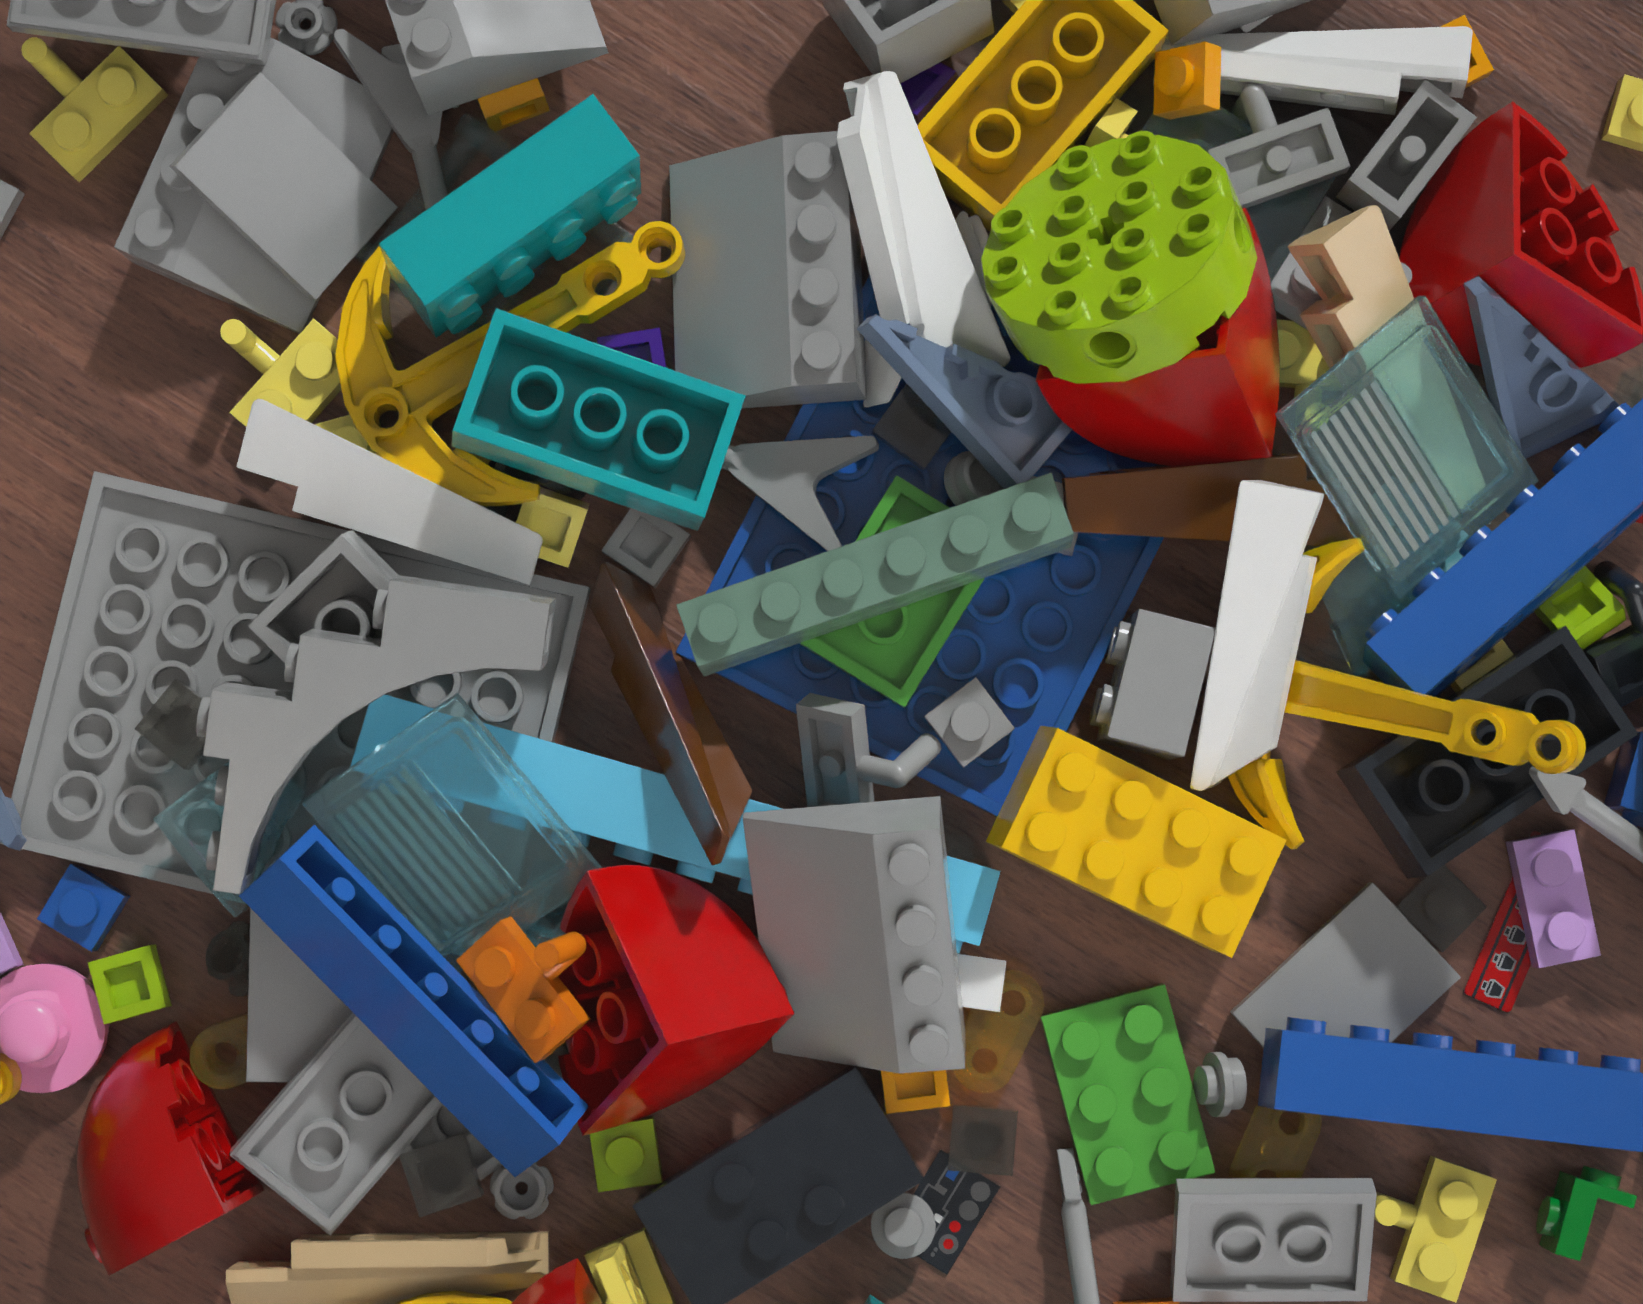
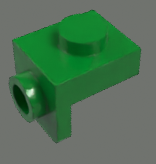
[1536,1165,1637,1261]

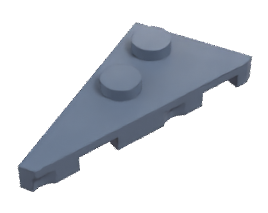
[1464,276,1620,465]
[857,314,1072,489]

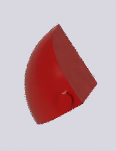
[1399,101,1643,368]
[1036,208,1280,466]
[558,865,795,1136]
[77,1021,265,1276]

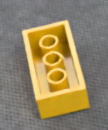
[917,0,1169,232]
[986,726,1287,958]

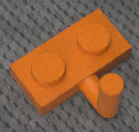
[456,916,591,1063]

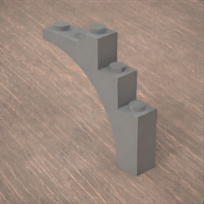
[196,575,556,894]

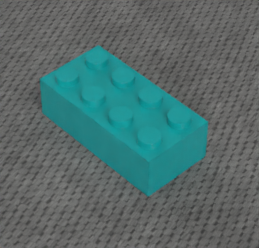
[379,94,641,338]
[452,308,746,531]

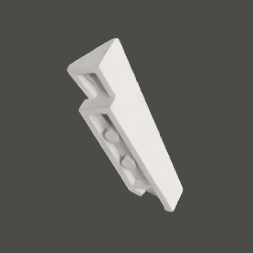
[1153,26,1473,115]
[836,71,1010,367]
[236,399,543,585]
[1190,480,1324,791]

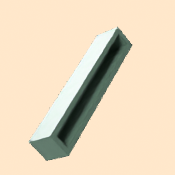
[676,473,1074,677]

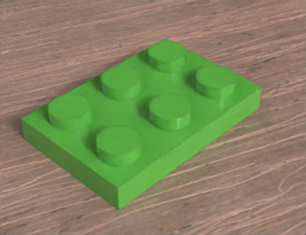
[798,475,985,708]
[1039,983,1216,1205]

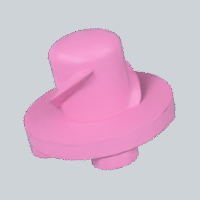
[0,964,110,1093]

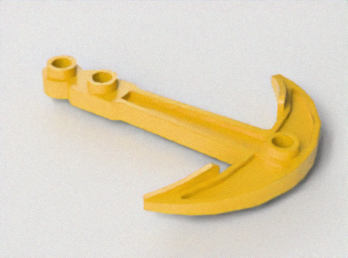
[335,221,685,506]
[1228,538,1586,850]

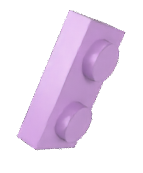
[1506,829,1601,968]

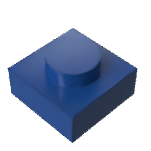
[37,864,130,952]

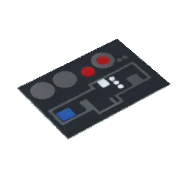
[914,1149,1000,1275]

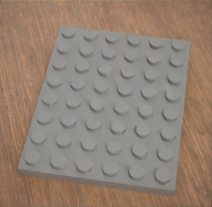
[0,471,591,953]

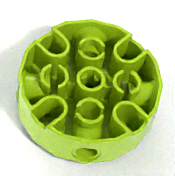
[981,131,1257,384]

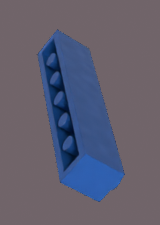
[1363,399,1643,697]
[239,824,589,1177]
[1258,1017,1643,1152]

